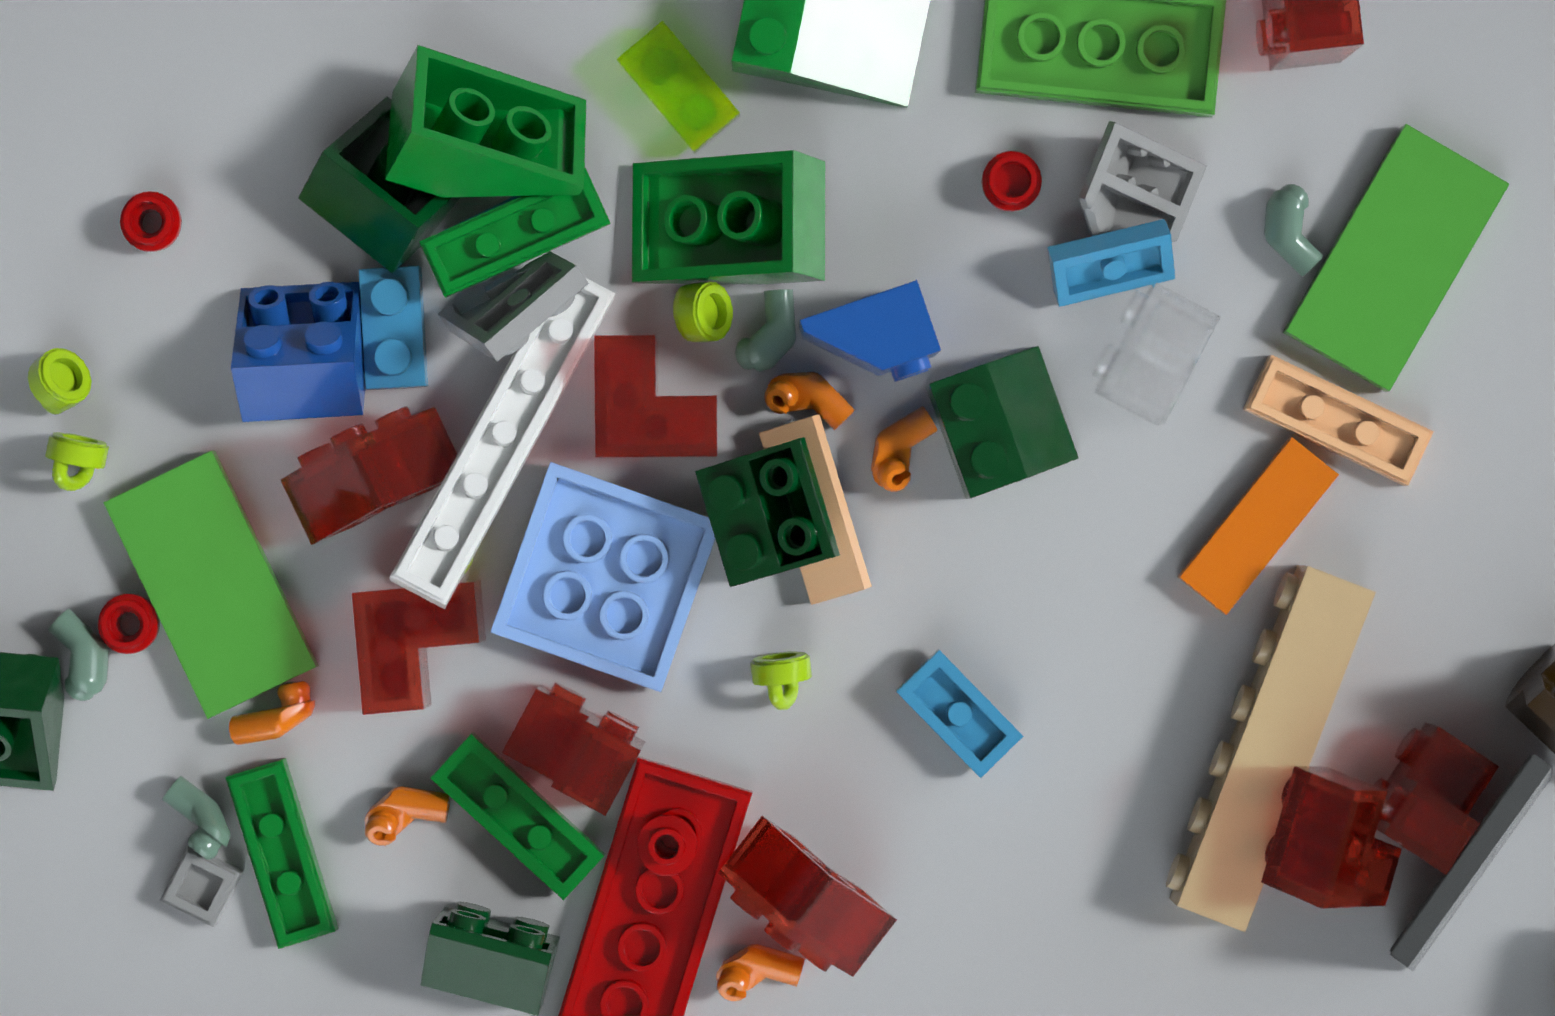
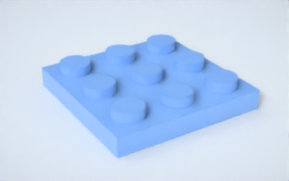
[490,462,715,692]

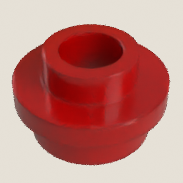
[120,191,182,252]
[98,594,160,654]
[637,815,697,876]

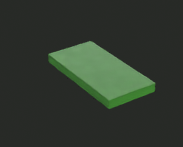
[975,0,1226,117]
[1283,124,1509,392]
[103,450,319,719]

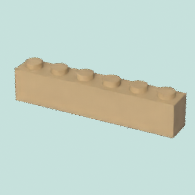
[1166,565,1376,932]

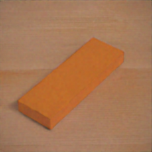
[1177,437,1339,615]

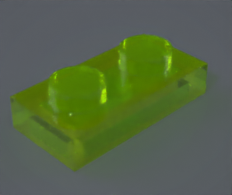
[617,20,740,154]

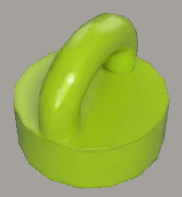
[673,282,733,342]
[27,348,92,415]
[45,432,109,491]
[750,651,812,710]

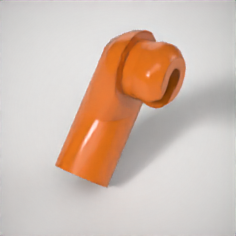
[764,371,855,431]
[871,406,938,492]
[229,681,315,745]
[364,786,451,846]
[716,944,805,1002]

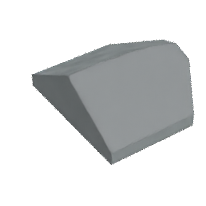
[1079,121,1207,242]

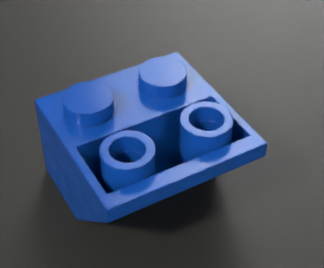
[231,282,365,422]

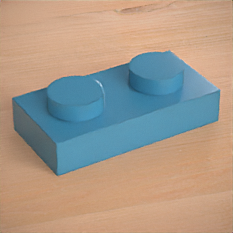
[1047,219,1175,307]
[359,266,428,390]
[896,649,1024,778]

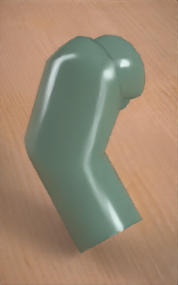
[1264,184,1323,277]
[735,289,796,372]
[48,609,109,701]
[162,776,231,860]

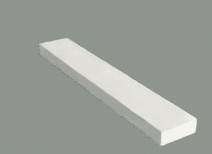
[390,278,615,609]

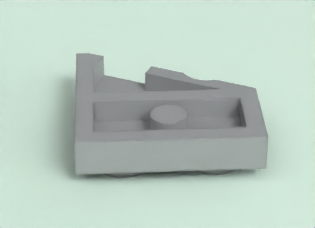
[437,251,589,362]

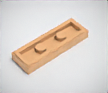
[1243,355,1434,486]
[759,414,872,605]

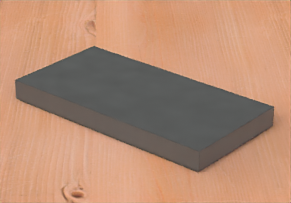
[1389,754,1552,971]

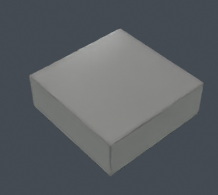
[160,846,243,927]

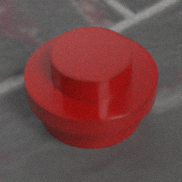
[981,151,1042,212]

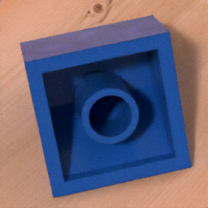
[799,280,941,382]

